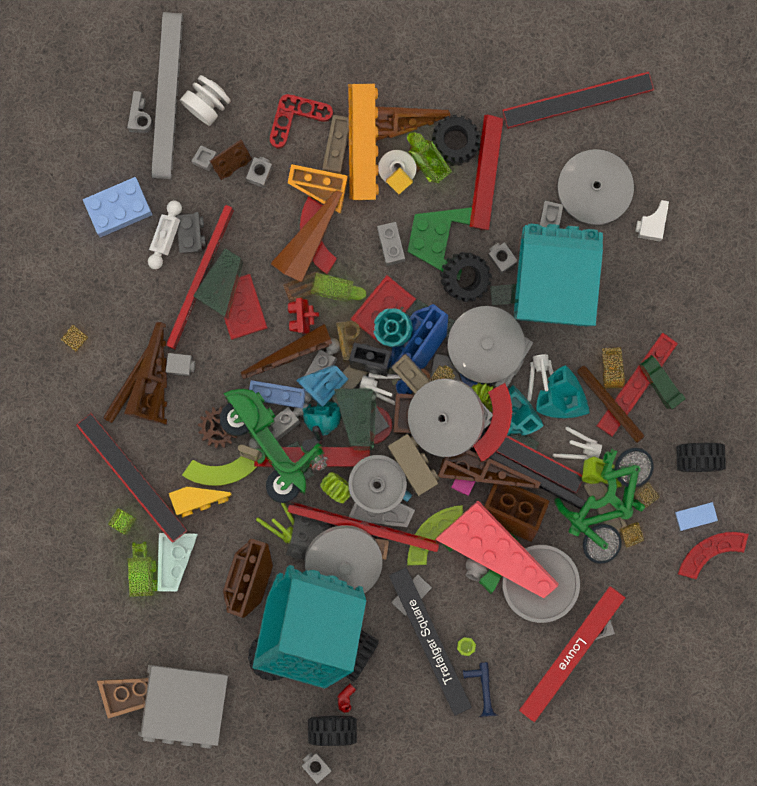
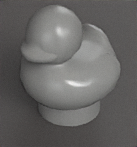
[466,558,489,582]

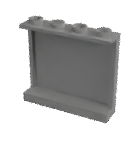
[138,665,228,748]

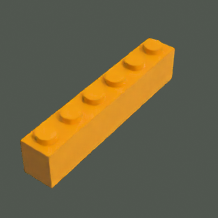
[348,84,379,200]

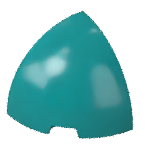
[536,365,590,418]
[489,385,544,435]

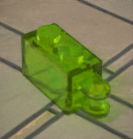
[407,132,452,183]
[310,273,366,302]
[128,542,158,597]

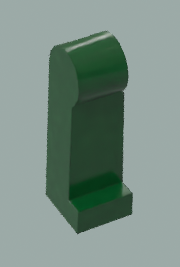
[639,355,686,409]

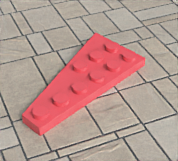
[435,501,559,598]

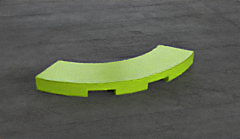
[182,456,257,486]
[407,505,463,566]

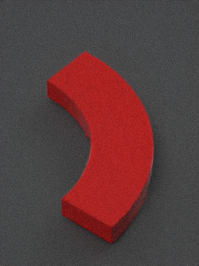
[300,196,337,275]
[473,383,512,462]
[678,532,749,579]

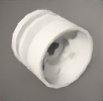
[180,75,231,126]

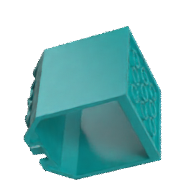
[513,224,603,327]
[253,565,366,689]

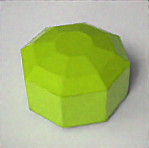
[457,637,476,656]

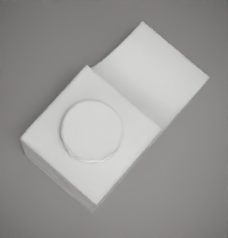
[635,200,669,241]

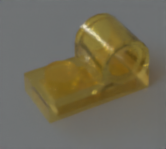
[336,321,360,362]
[602,347,625,389]

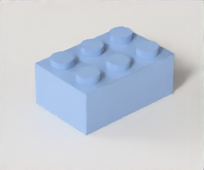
[83,177,152,237]

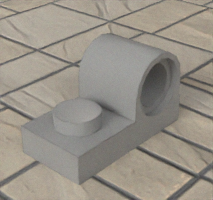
[127,91,153,133]
[539,201,563,227]

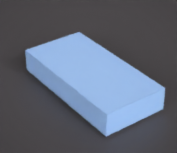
[675,502,718,531]

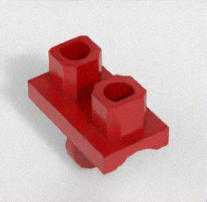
[288,298,319,334]

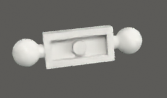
[148,201,182,269]

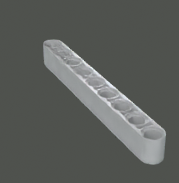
[152,12,183,179]

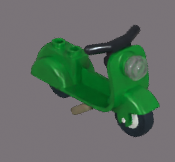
[220,389,329,503]

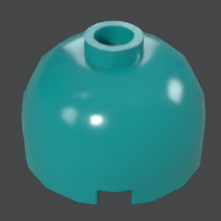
[374,308,413,347]
[302,401,341,436]

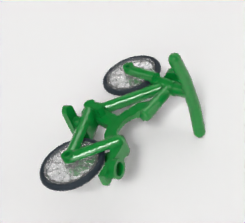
[554,448,654,564]

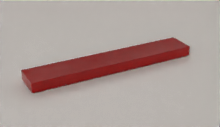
[470,115,503,230]
[596,333,678,437]
[254,447,370,467]

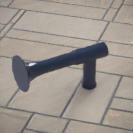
[463,662,499,717]

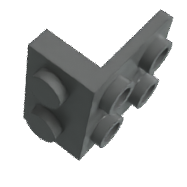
[286,514,333,560]

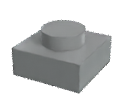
[192,146,218,171]

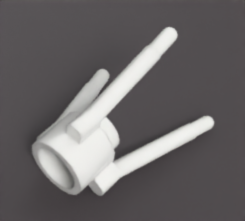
[527,354,554,401]
[360,373,401,405]
[553,427,602,460]

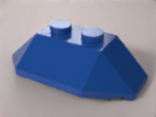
[390,304,448,369]

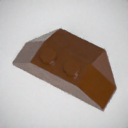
[223,538,273,618]

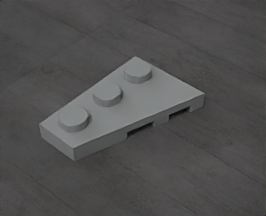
[349,502,415,527]

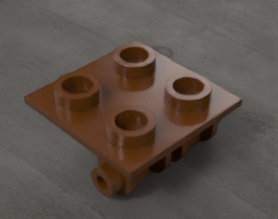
[210,140,252,180]

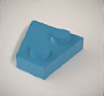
[296,365,348,407]

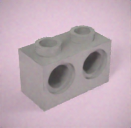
[377,222,405,266]

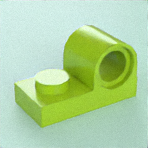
[582,457,623,488]

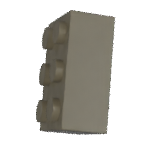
[388,434,439,497]

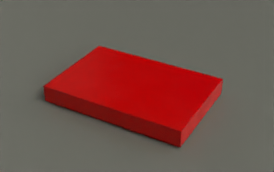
[214,274,267,340]
[351,275,416,343]

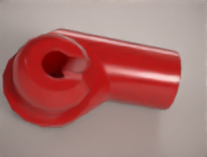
[337,683,356,713]

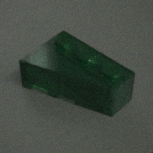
[193,248,244,320]
[334,389,376,450]

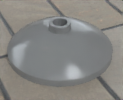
[348,455,407,513]

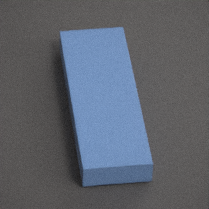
[249,380,306,408]

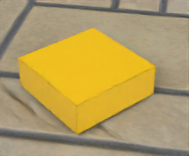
[386,167,413,194]

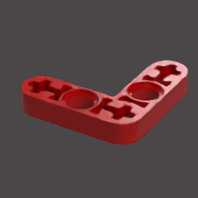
[270,94,333,149]

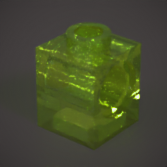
[108,508,136,535]

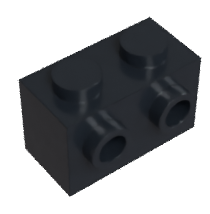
[349,342,392,377]

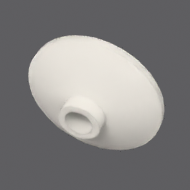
[378,150,416,183]

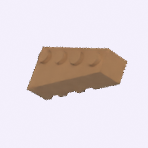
[97,678,149,719]

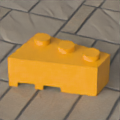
[288,164,349,213]

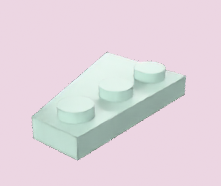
[157,533,198,592]

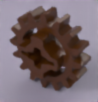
[198,406,237,449]

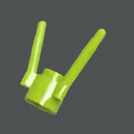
[256,503,294,544]

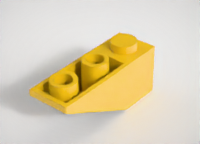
[169,487,232,518]

